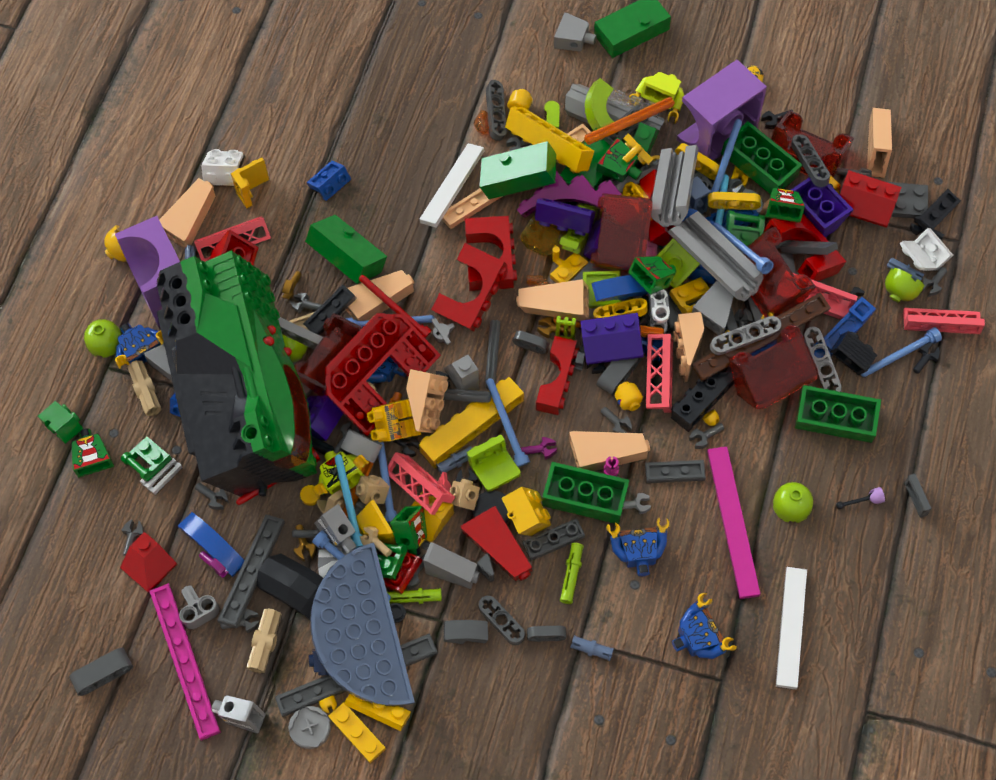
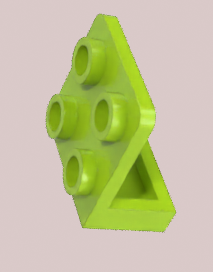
[467,435,521,492]

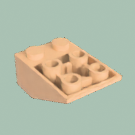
[673,312,704,382]
[406,369,448,433]

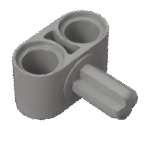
[340,430,383,463]
[179,585,220,629]

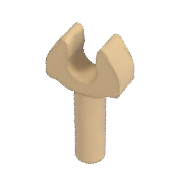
[360,526,392,557]

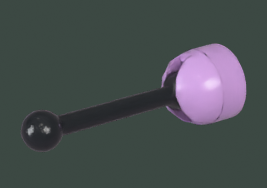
[836,487,885,509]

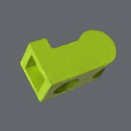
[544,101,560,129]

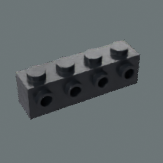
[671,366,740,432]

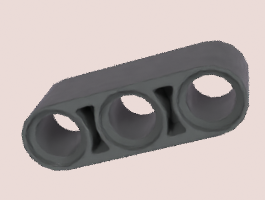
[596,357,643,396]
[69,648,133,696]

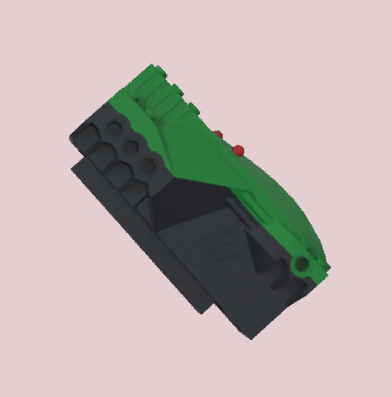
[156,250,317,496]

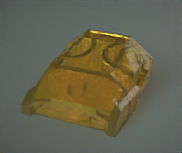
[520,213,569,256]

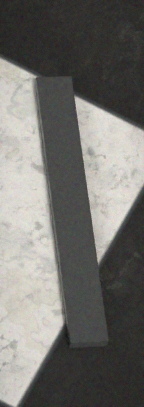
[275,633,438,717]

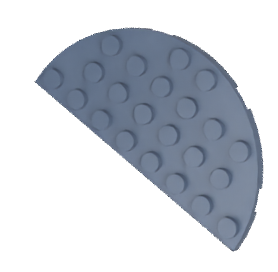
[310,543,415,706]

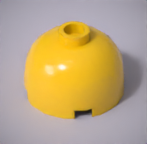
[104,225,126,262]

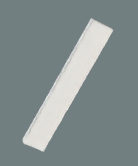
[419,143,485,228]
[776,567,807,690]

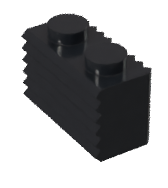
[830,331,878,375]

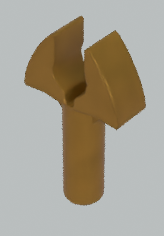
[282,271,302,300]
[537,317,571,338]
[294,524,316,562]

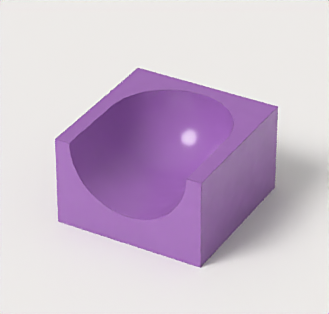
[676,60,767,161]
[115,216,180,329]

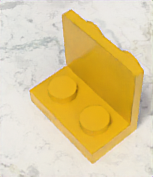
[231,158,269,209]

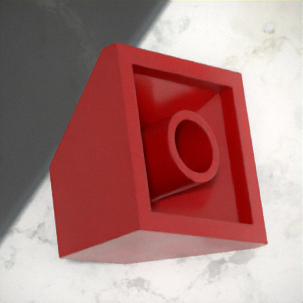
[210,230,259,265]
[120,532,177,593]

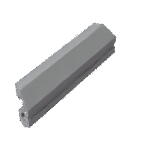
[565,84,664,138]
[650,145,699,227]
[668,211,763,301]

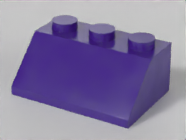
[791,174,853,237]
[535,198,596,236]
[581,313,644,365]

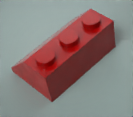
[839,170,902,228]

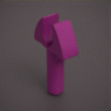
[520,437,557,460]
[199,551,229,578]

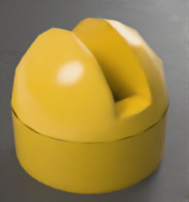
[702,409,720,426]
[319,695,337,713]

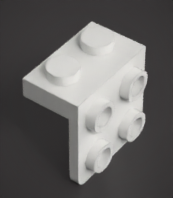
[201,149,243,186]
[900,228,953,271]

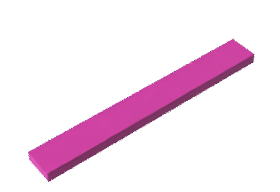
[707,447,760,599]
[150,583,221,741]

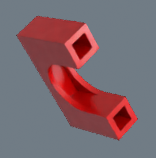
[764,214,847,281]
[465,216,517,291]
[431,243,508,332]

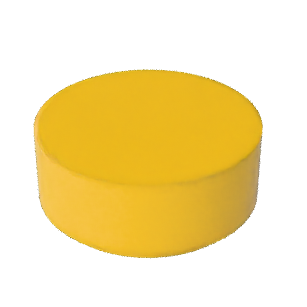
[300,485,321,506]

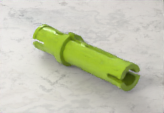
[559,543,584,604]
[387,588,442,604]

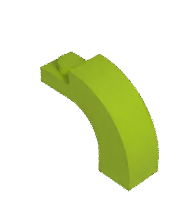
[585,78,614,131]
[559,203,599,254]

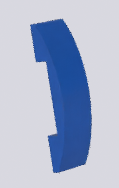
[812,297,876,358]
[178,512,245,577]

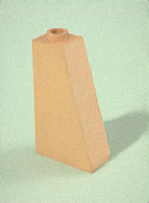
[867,108,892,178]
[159,178,216,248]
[346,270,414,321]
[516,279,589,321]
[569,431,650,471]

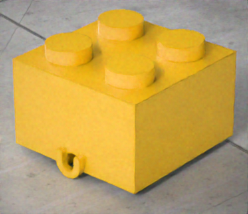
[502,487,551,536]

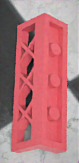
[194,216,271,262]
[776,271,858,320]
[903,308,985,334]
[646,334,673,413]
[388,452,455,515]

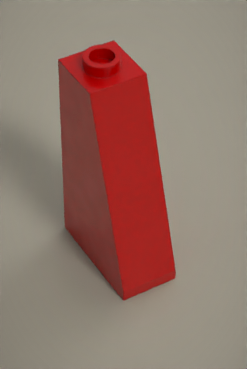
[460,506,533,581]

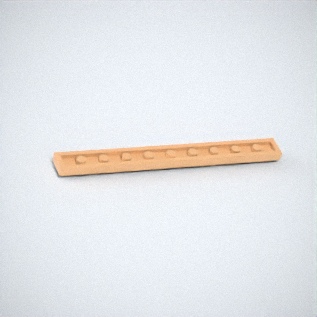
[442,124,591,229]

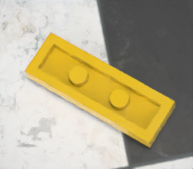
[345,694,411,731]
[328,702,386,764]

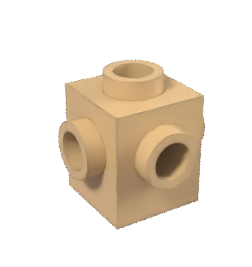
[355,475,390,505]
[450,479,480,510]

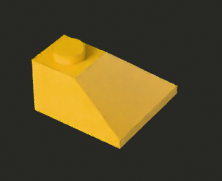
[411,491,454,543]
[356,500,396,545]

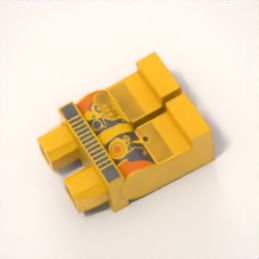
[367,399,421,442]

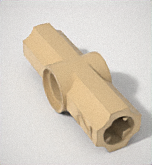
[127,360,162,416]
[246,608,282,673]

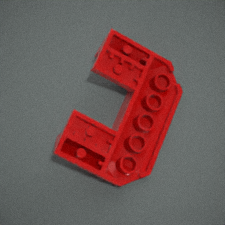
[325,313,441,436]

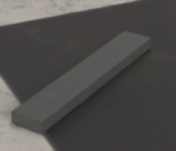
[217,514,285,628]

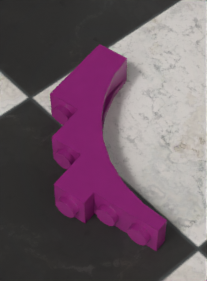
[517,171,639,228]

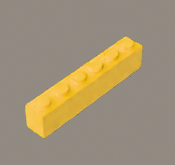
[505,107,594,173]
[419,377,524,469]

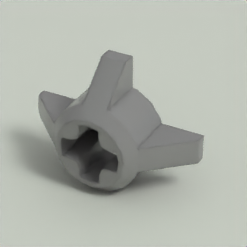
[432,318,455,345]

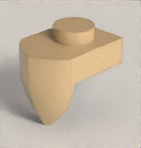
[317,490,345,514]

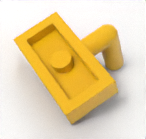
[622,133,654,166]
[550,246,589,283]

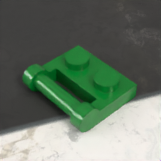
[726,210,765,248]
[121,436,172,481]
[375,543,407,580]

